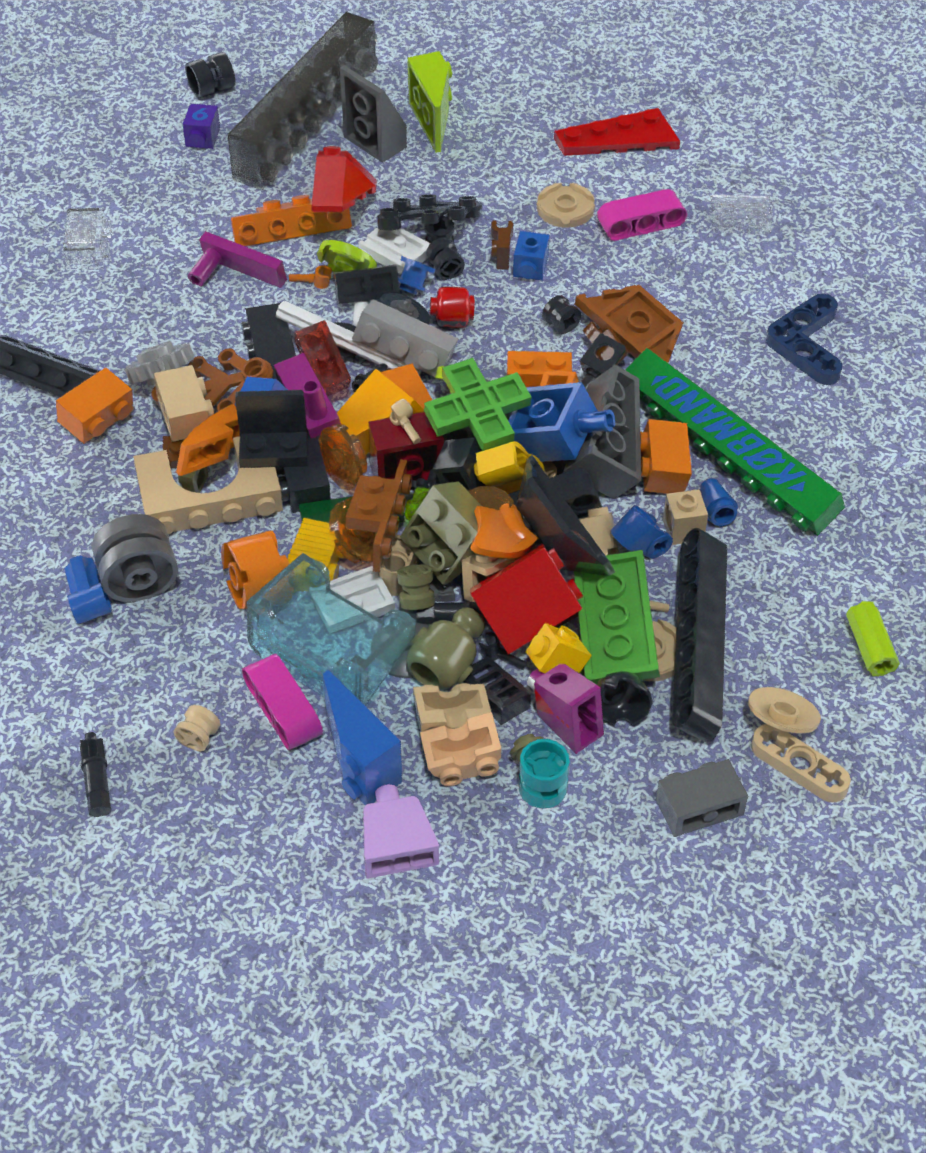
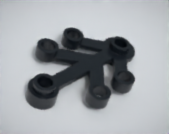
[377,194,483,231]

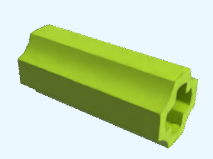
[846,601,900,676]

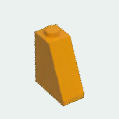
[328,369,424,459]

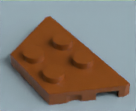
[574,285,684,363]

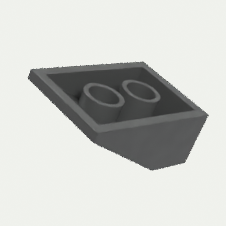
[340,65,407,163]

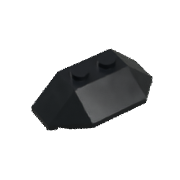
[517,455,615,576]

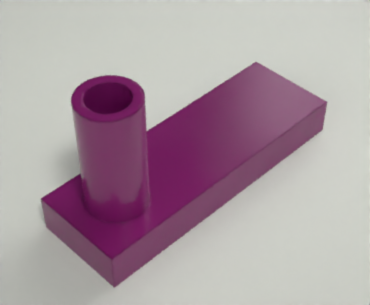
[187,231,287,288]
[274,353,341,438]

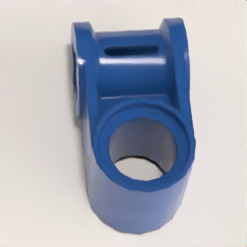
[610,505,673,559]

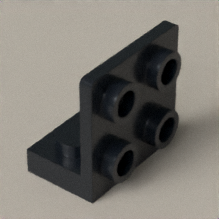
[235,390,308,468]

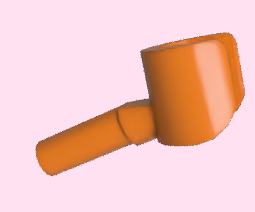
[289,265,332,289]

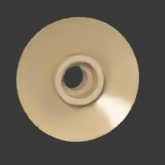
[748,687,821,733]

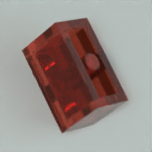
[295,320,351,396]

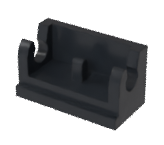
[333,265,400,304]

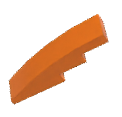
[176,403,240,476]

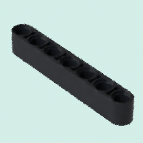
[672,528,727,742]

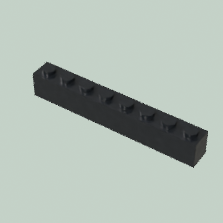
[241,303,331,513]

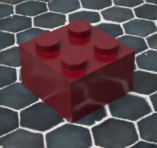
[368,412,444,481]

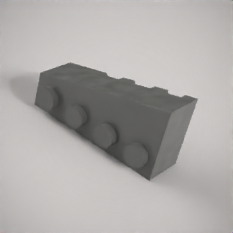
[564,364,641,499]

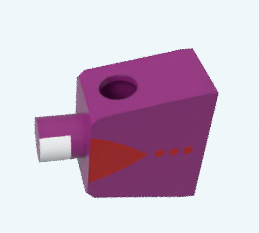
[527,664,604,754]

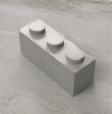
[352,299,459,377]

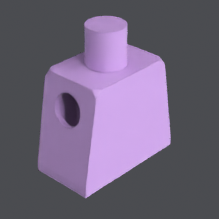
[363,785,439,879]

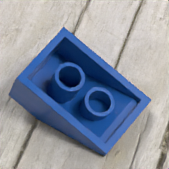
[323,670,402,806]

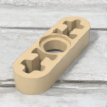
[751,724,851,802]

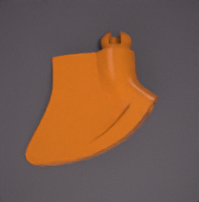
[471,503,538,558]

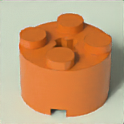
[221,530,291,610]

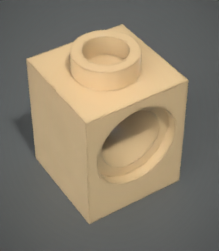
[663,489,708,545]

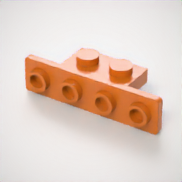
[231,195,352,246]

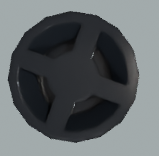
[425,216,454,243]
[542,295,582,335]

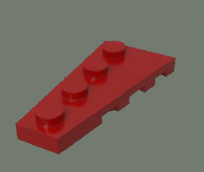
[554,108,681,156]

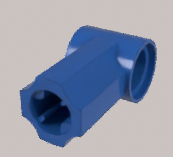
[64,555,112,625]

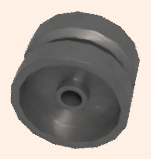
[91,514,179,602]

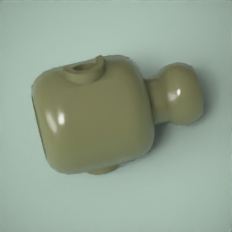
[406,607,485,691]

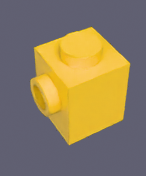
[525,623,592,673]

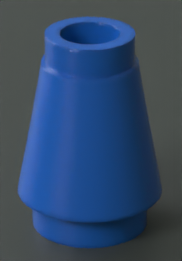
[700,478,738,526]

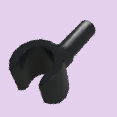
[478,632,527,670]

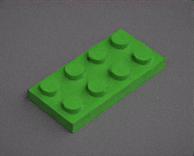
[574,550,660,684]

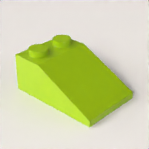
[407,51,452,153]

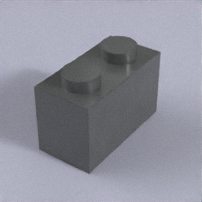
[656,759,748,837]

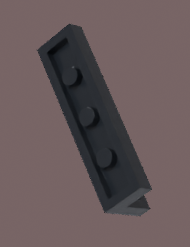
[0,335,100,397]

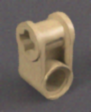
[379,535,420,596]

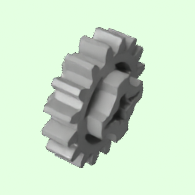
[124,341,195,385]

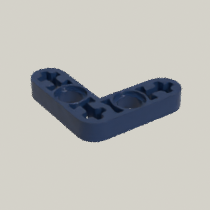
[766,294,843,385]

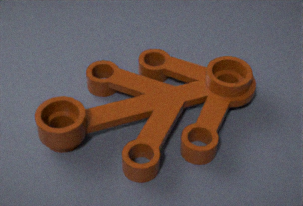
[151,348,274,411]

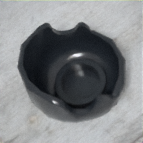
[596,671,653,725]

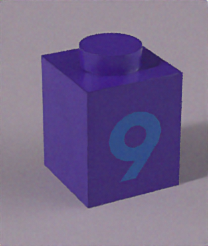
[182,103,220,149]

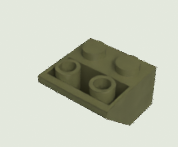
[400,481,482,585]

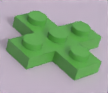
[424,358,532,451]

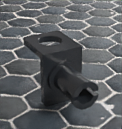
[580,333,626,390]

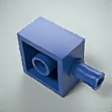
[508,382,615,462]

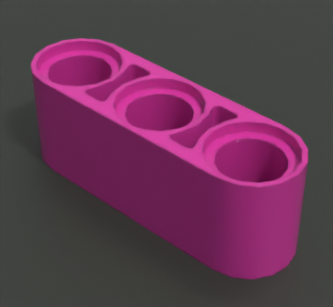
[597,189,687,241]
[242,653,323,750]

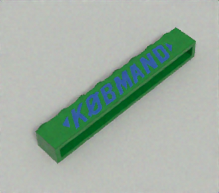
[625,348,845,536]

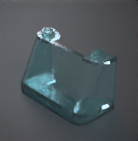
[247,553,417,706]

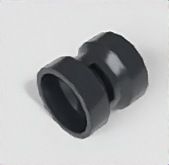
[426,237,465,280]

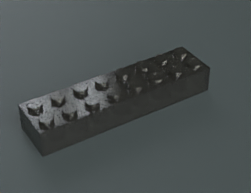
[227,12,378,191]

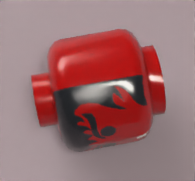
[429,286,475,328]

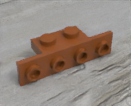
[346,459,412,572]

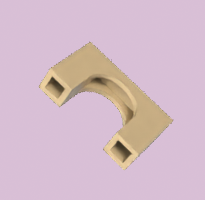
[133,436,283,534]

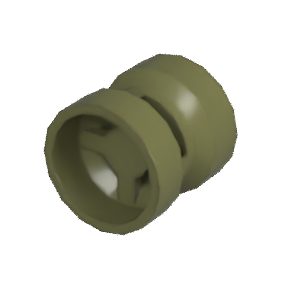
[397,565,435,610]

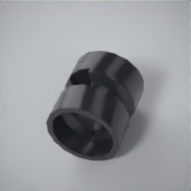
[185,52,236,98]

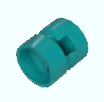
[519,739,570,809]

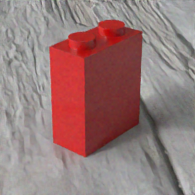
[470,544,584,654]

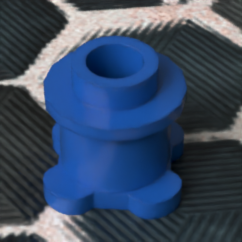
[398,256,436,294]

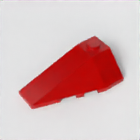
[311,146,377,212]

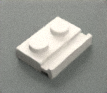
[358,227,430,274]
[310,566,395,635]

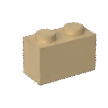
[154,365,214,442]

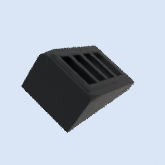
[463,656,531,725]

